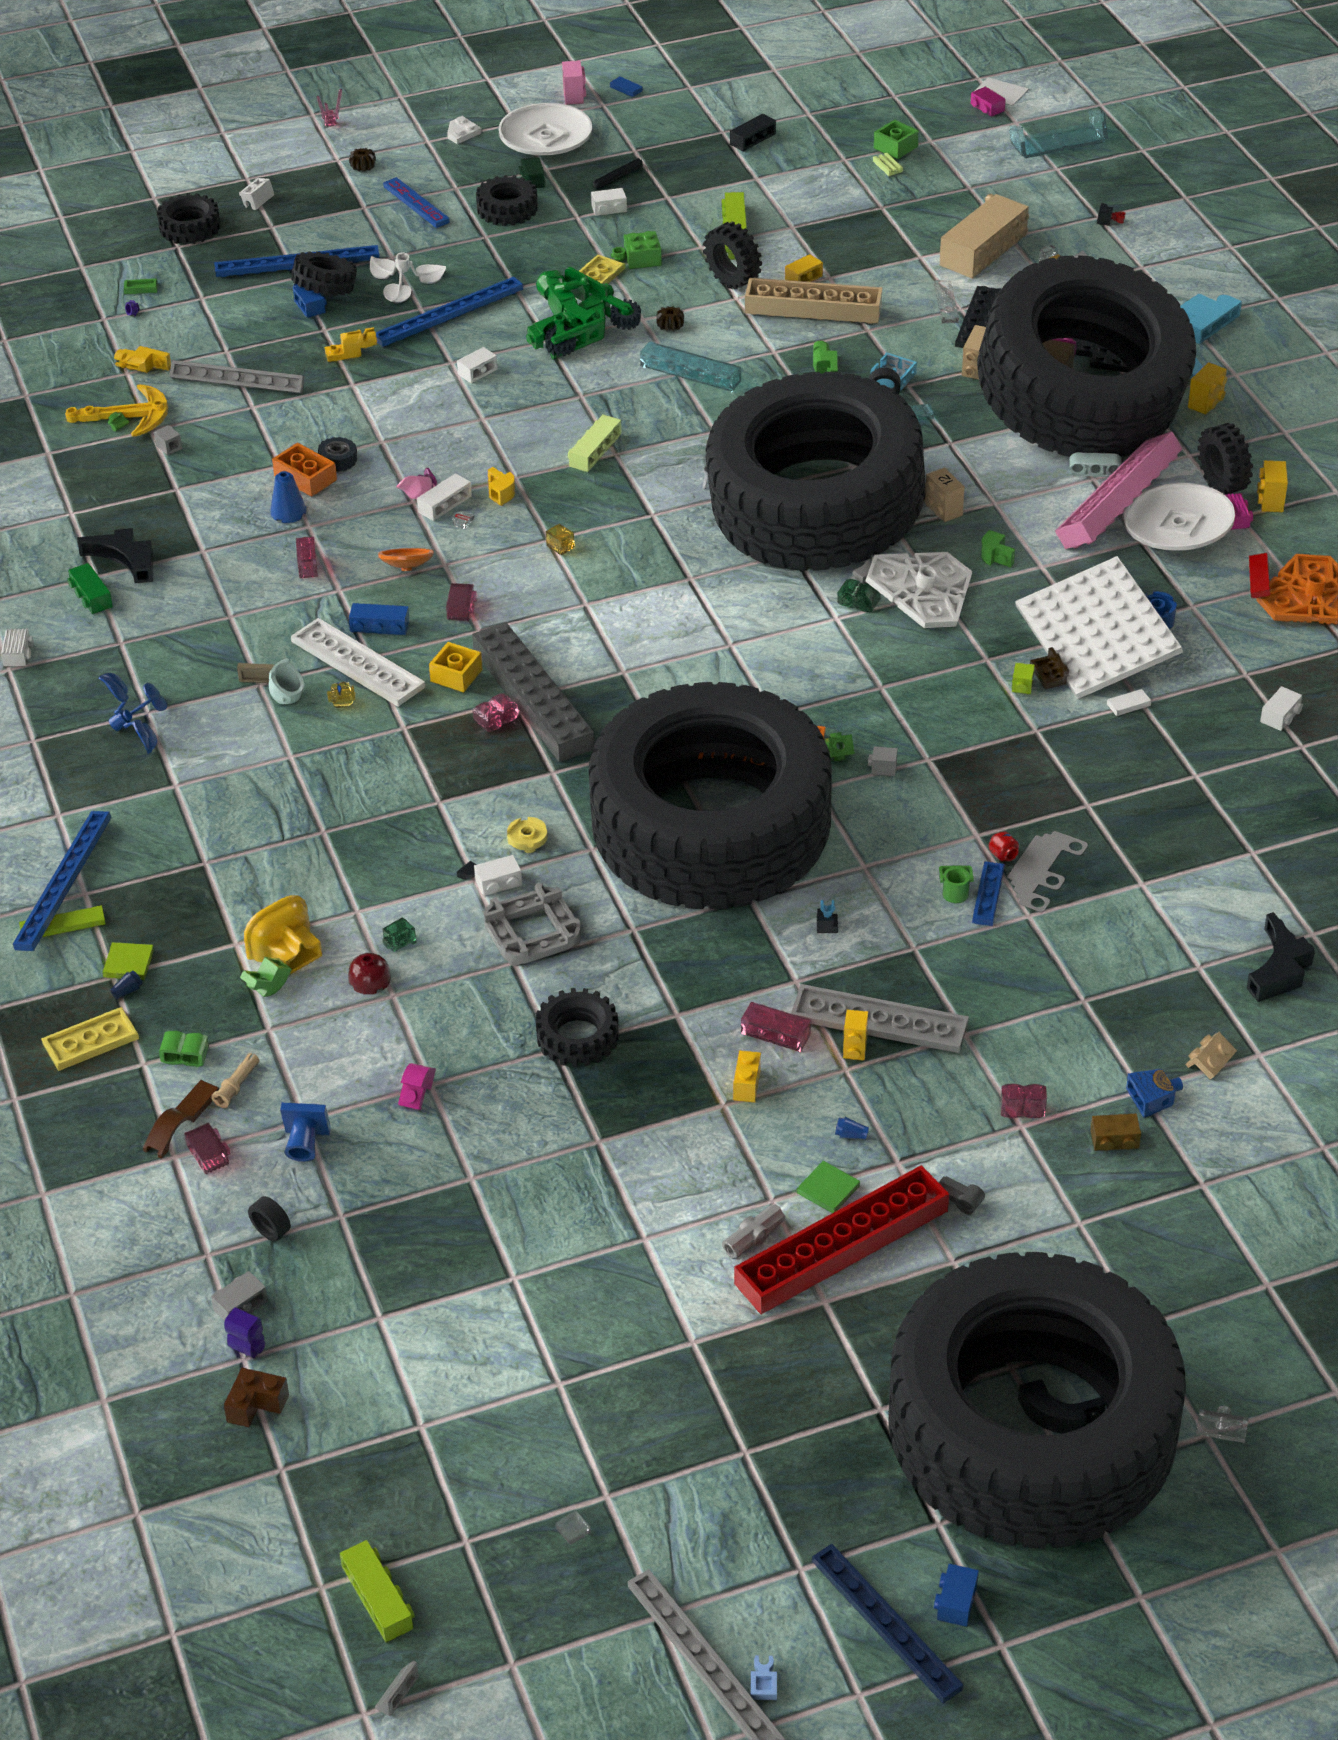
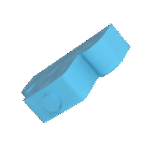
[1180,294,1242,344]

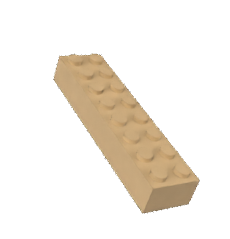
[745,278,883,324]

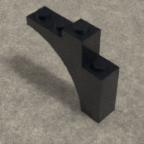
[77,528,153,583]
[1247,912,1315,1002]

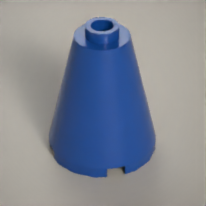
[270,471,306,523]

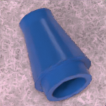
[835,1117,869,1140]

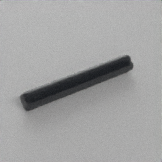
[593,158,643,189]

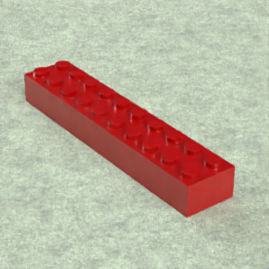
[734,1165,949,1315]

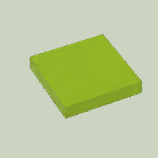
[102,942,154,980]

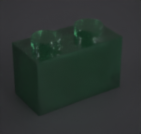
[518,157,545,188]

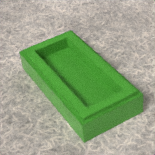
[123,278,158,294]

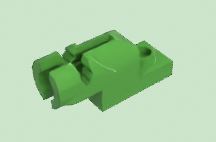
[813,341,838,374]

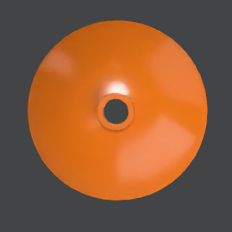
[378,548,434,571]

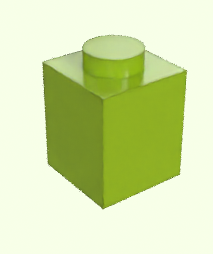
[1012,663,1035,694]

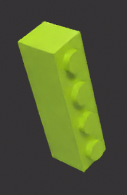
[340,1540,415,1642]

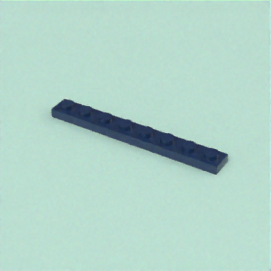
[812,1544,963,1704]

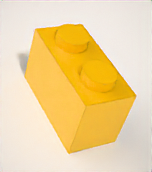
[785,254,823,282]
[843,1010,868,1060]
[733,1050,761,1103]

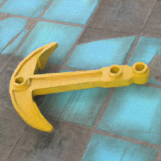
[65,384,168,437]

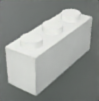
[417,473,472,521]

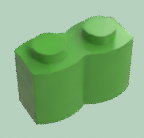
[159,1031,209,1067]

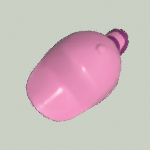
[396,468,437,499]

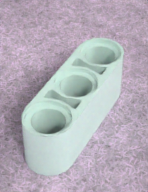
[1069,452,1122,477]

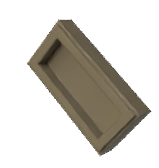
[237,663,274,683]

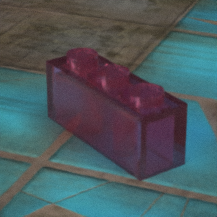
[741,1002,811,1052]

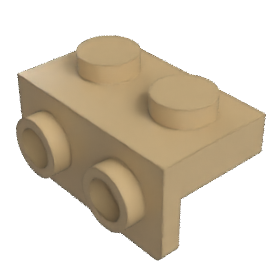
[1185,1032,1237,1079]

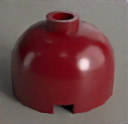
[348,953,391,994]

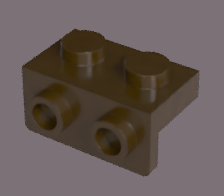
[1030,647,1069,689]

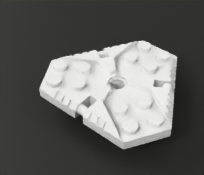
[866,552,972,628]

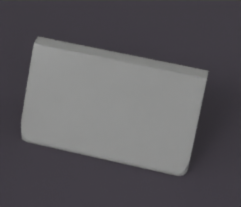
[375,1661,419,1716]

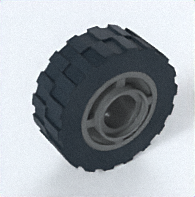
[318,437,357,471]

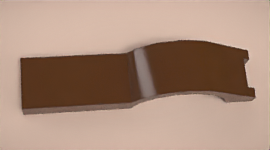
[143,1080,219,1159]

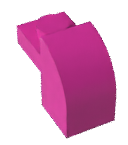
[398,1063,436,1110]

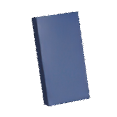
[610,77,643,97]

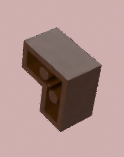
[224,1367,289,1428]

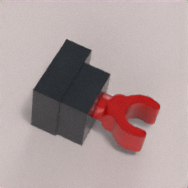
[1097,203,1126,226]

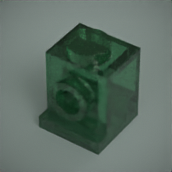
[382,917,417,952]

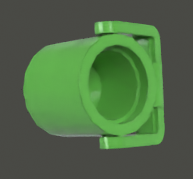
[939,865,974,903]

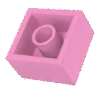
[562,61,586,105]

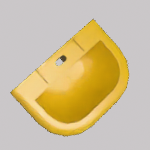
[244,895,322,975]

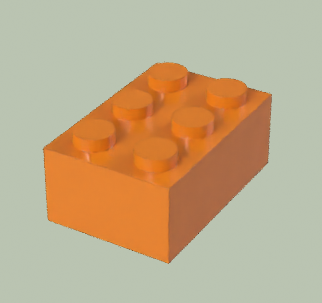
[272,442,337,497]

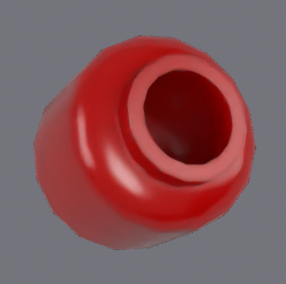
[989,831,1019,862]

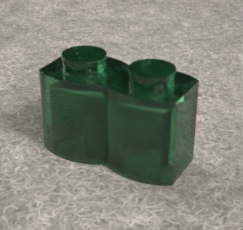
[837,579,881,612]

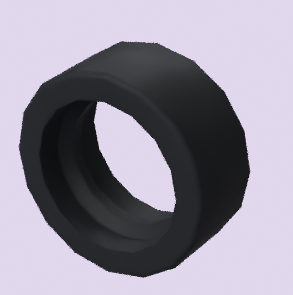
[868,368,901,394]
[248,1196,291,1241]

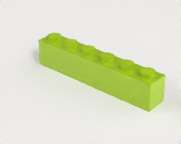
[721,192,747,260]

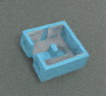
[870,352,917,391]

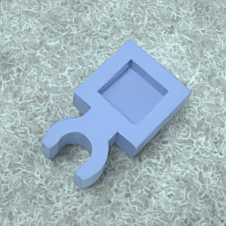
[751,1655,777,1700]

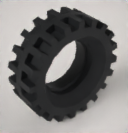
[476,175,538,226]
[157,193,221,245]
[703,221,762,289]
[291,251,357,296]
[1197,423,1253,495]
[536,988,619,1067]

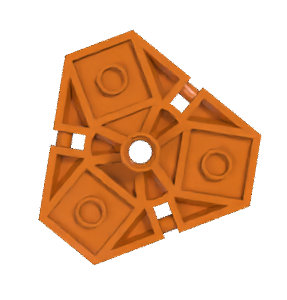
[1256,554,1338,625]

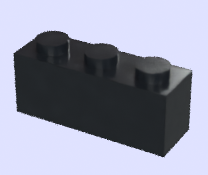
[730,114,776,151]

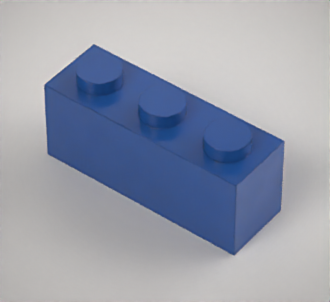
[349,603,410,635]

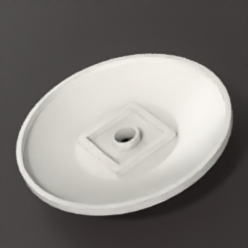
[499,103,592,155]
[1123,483,1235,550]

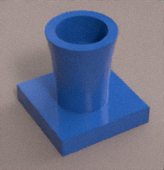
[280,1102,331,1162]

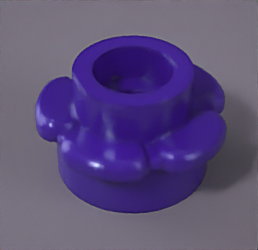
[125,300,140,316]

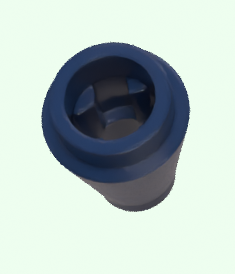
[110,970,143,1000]

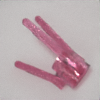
[317,89,342,127]

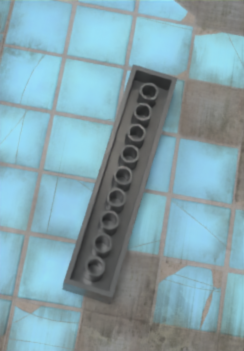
[472,622,594,762]

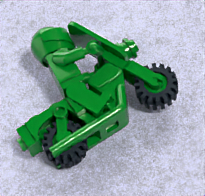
[526,267,641,359]

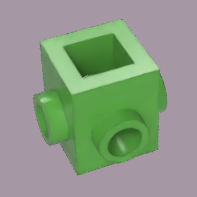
[825,732,855,761]

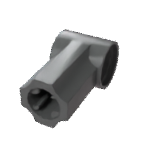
[939,1176,985,1215]

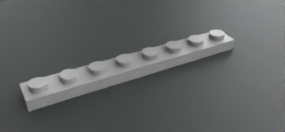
[169,360,305,394]

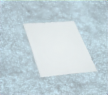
[975,77,1028,105]

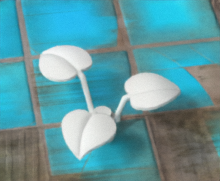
[370,252,446,303]

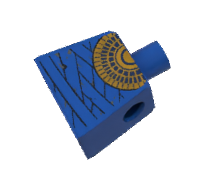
[1126,1069,1183,1118]

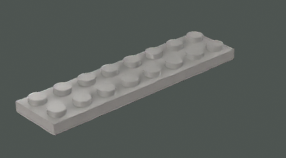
[790,984,969,1053]

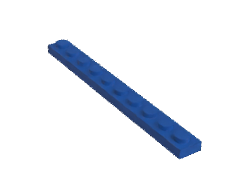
[214,245,380,277]
[376,277,523,347]
[13,811,112,951]

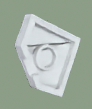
[447,116,482,144]

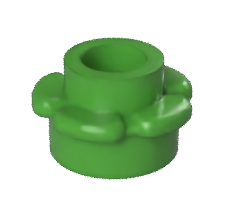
[611,247,627,262]

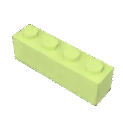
[568,414,622,472]

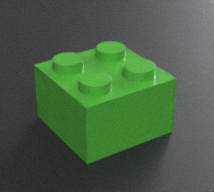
[874,120,919,159]
[624,231,662,269]

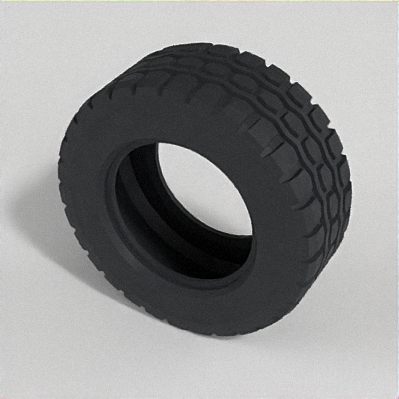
[977,255,1196,457]
[706,372,926,571]
[589,682,832,909]
[888,1252,1186,1548]

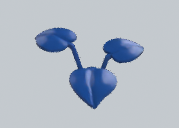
[98,673,167,754]

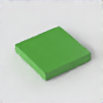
[797,1161,860,1213]

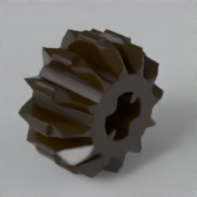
[349,147,376,172]
[656,306,684,332]

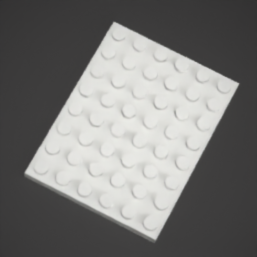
[1015,556,1183,699]

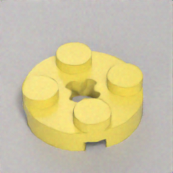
[507,817,548,853]

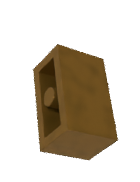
[1090,1113,1141,1151]

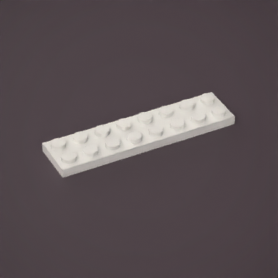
[291,618,426,707]

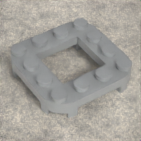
[483,883,581,966]

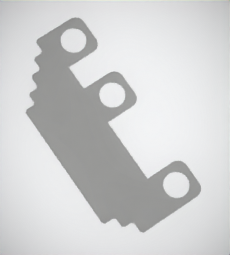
[1007,831,1088,912]

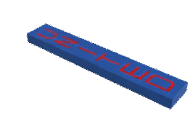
[383,177,450,228]

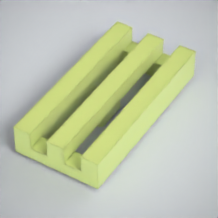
[873,153,903,176]

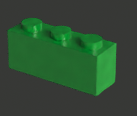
[67,563,113,614]

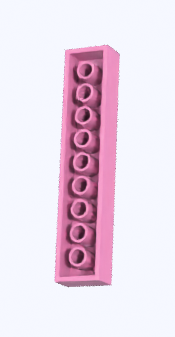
[1055,431,1182,549]

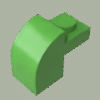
[981,530,1015,568]
[240,957,292,997]

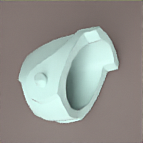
[269,658,305,704]

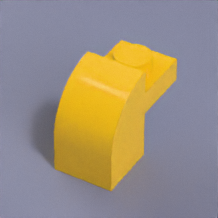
[487,467,515,506]

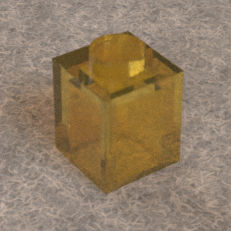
[546,524,575,555]

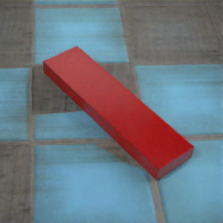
[1249,553,1270,599]

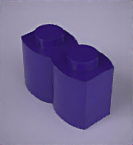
[224,1307,265,1359]

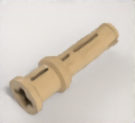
[211,1053,260,1108]

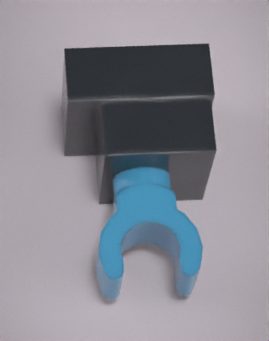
[817,900,838,933]

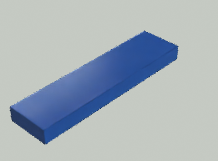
[972,861,1005,926]

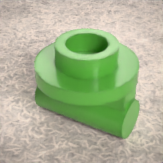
[108,412,129,431]

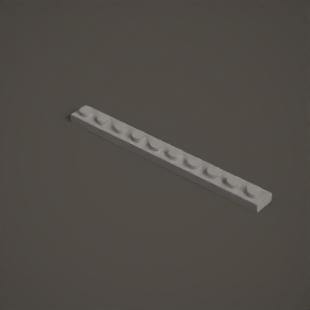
[628,1569,785,1740]

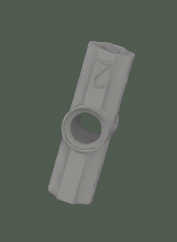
[722,1204,785,1258]

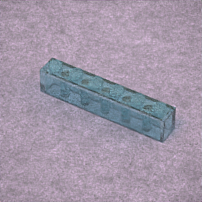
[640,341,741,392]

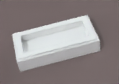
[1107,689,1151,716]

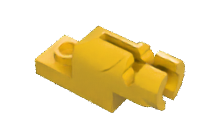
[324,327,377,362]
[114,346,171,373]

